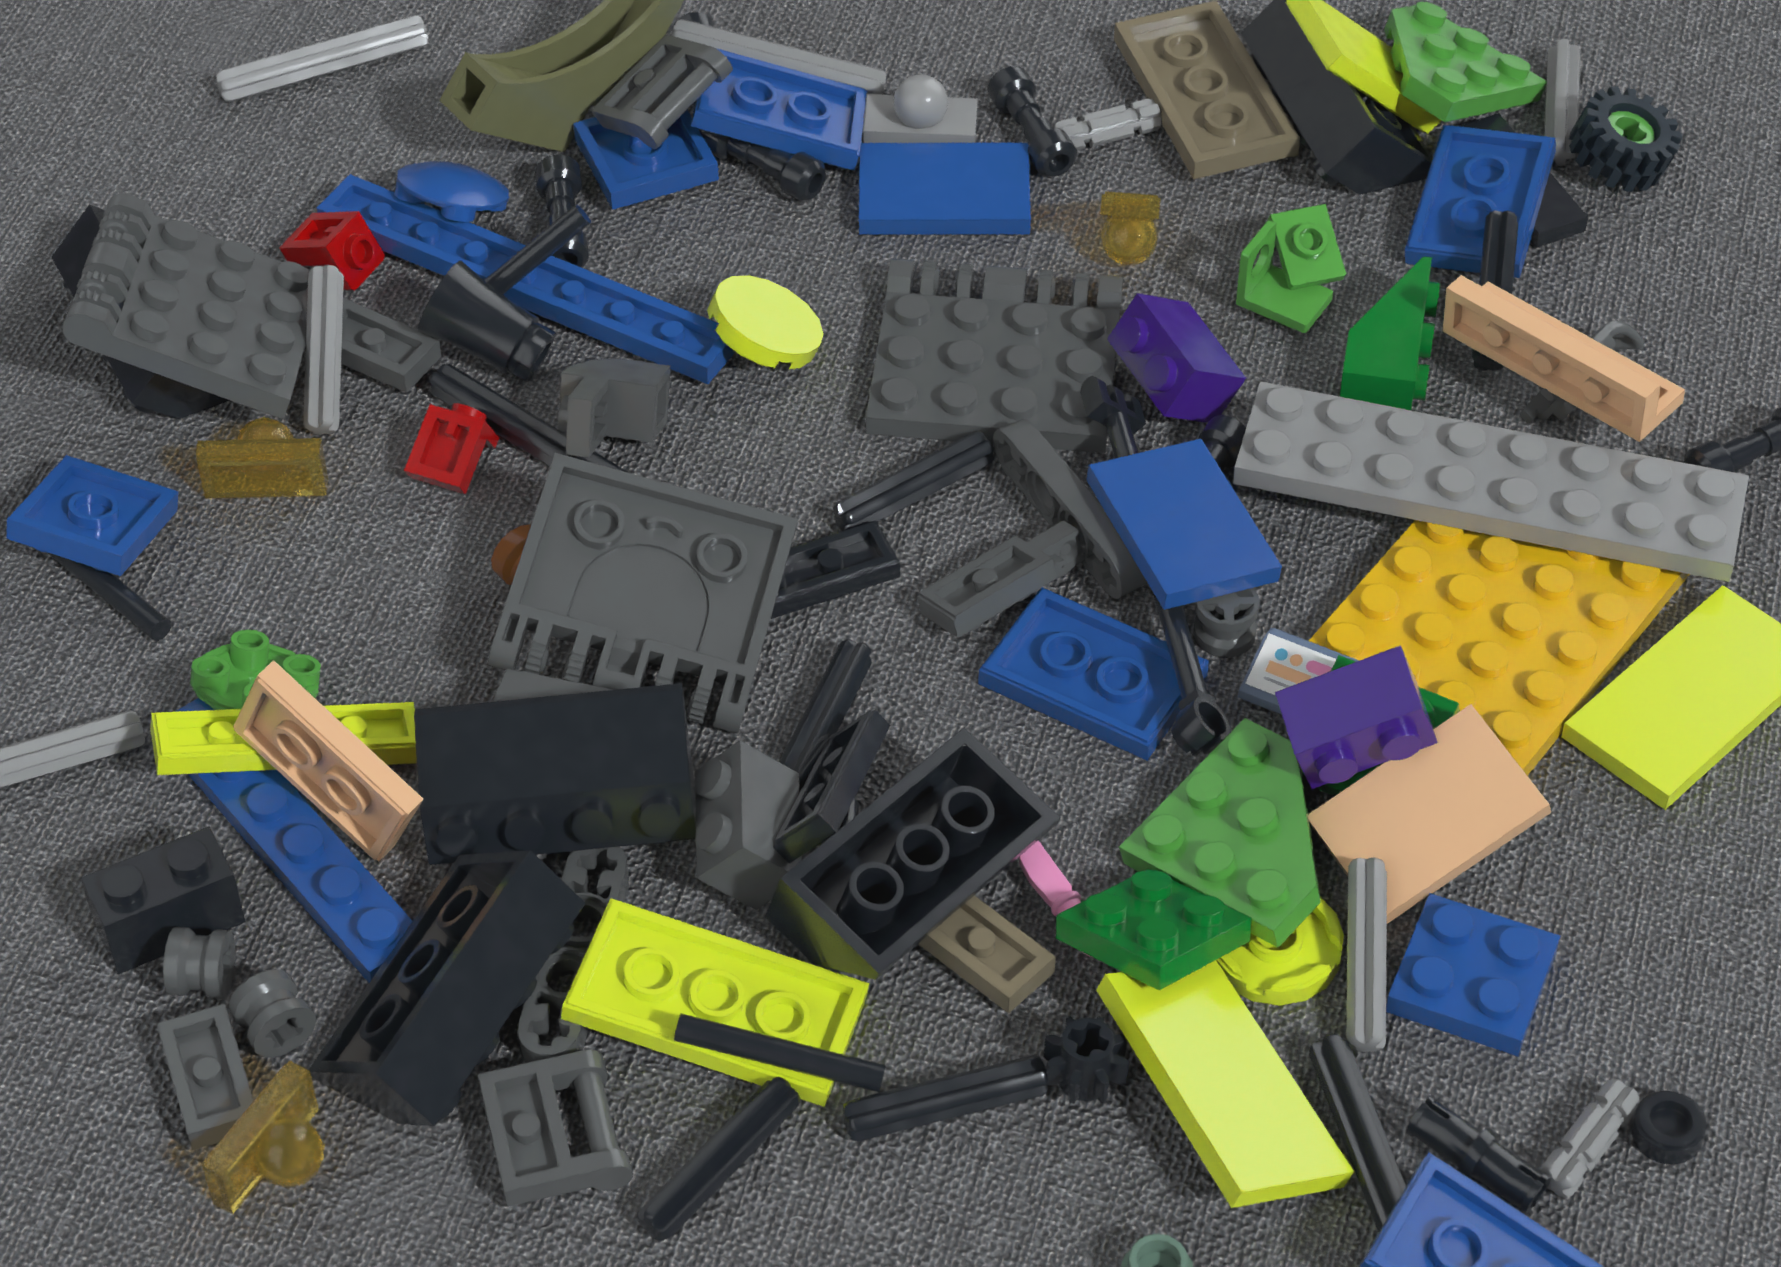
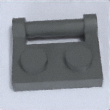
[591,34,733,149]
[478,1050,633,1207]

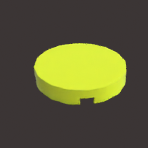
[707,275,824,369]
[1216,897,1344,1006]

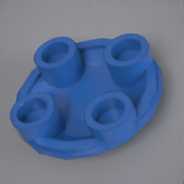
[395,161,509,222]

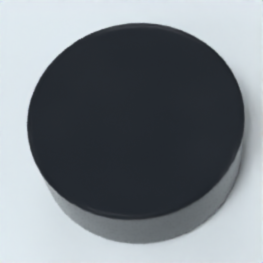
[1631,1091,1707,1164]

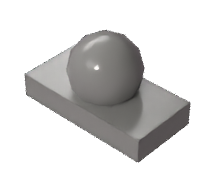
[863,74,978,143]

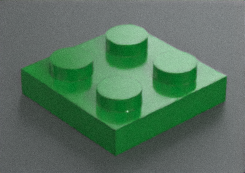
[1056,868,1252,991]

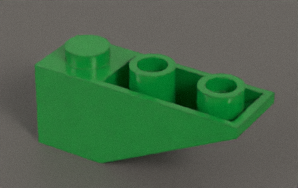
[1340,256,1440,410]

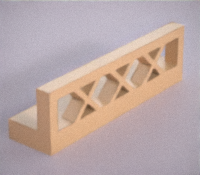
[1443,275,1685,442]

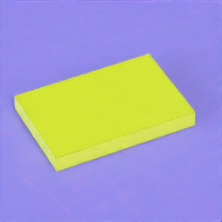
[1286,0,1441,134]

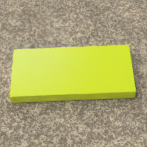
[1561,585,1781,810]
[561,898,870,1107]
[1096,960,1354,1208]

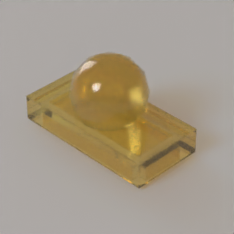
[1100,191,1162,266]
[196,417,329,498]
[202,1061,324,1215]

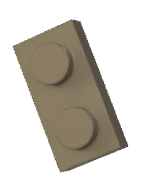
[918,895,1056,1014]

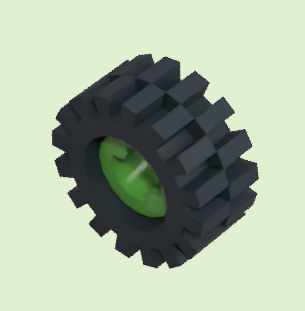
[1569,86,1682,192]

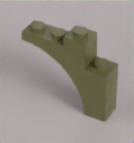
[439,0,684,153]

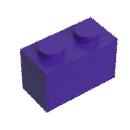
[1107,293,1246,423]
[1275,645,1438,789]

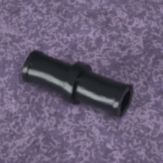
[1406,1095,1552,1215]

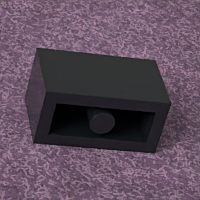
[81,826,246,975]

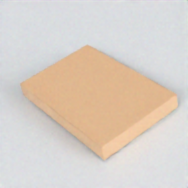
[233,660,424,862]
[1308,704,1552,924]

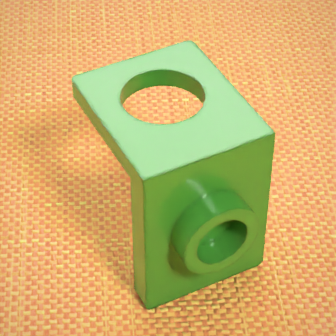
[1267,204,1346,290]
[1236,220,1333,333]

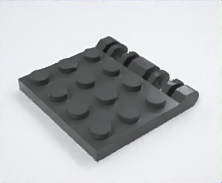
[62,194,309,419]
[866,258,1123,453]
[488,453,798,733]

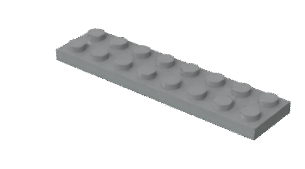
[1233,381,1749,582]

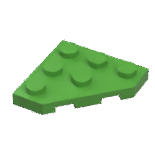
[1384,2,1547,122]
[1119,718,1321,948]

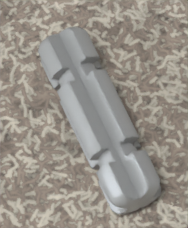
[1053,98,1162,151]
[1542,1079,1639,1198]

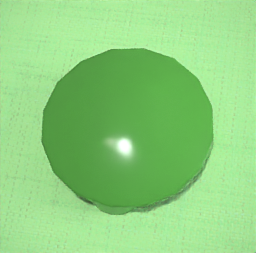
[190,630,321,710]

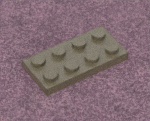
[1114,0,1300,179]

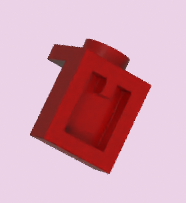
[279,211,385,291]
[404,403,499,495]

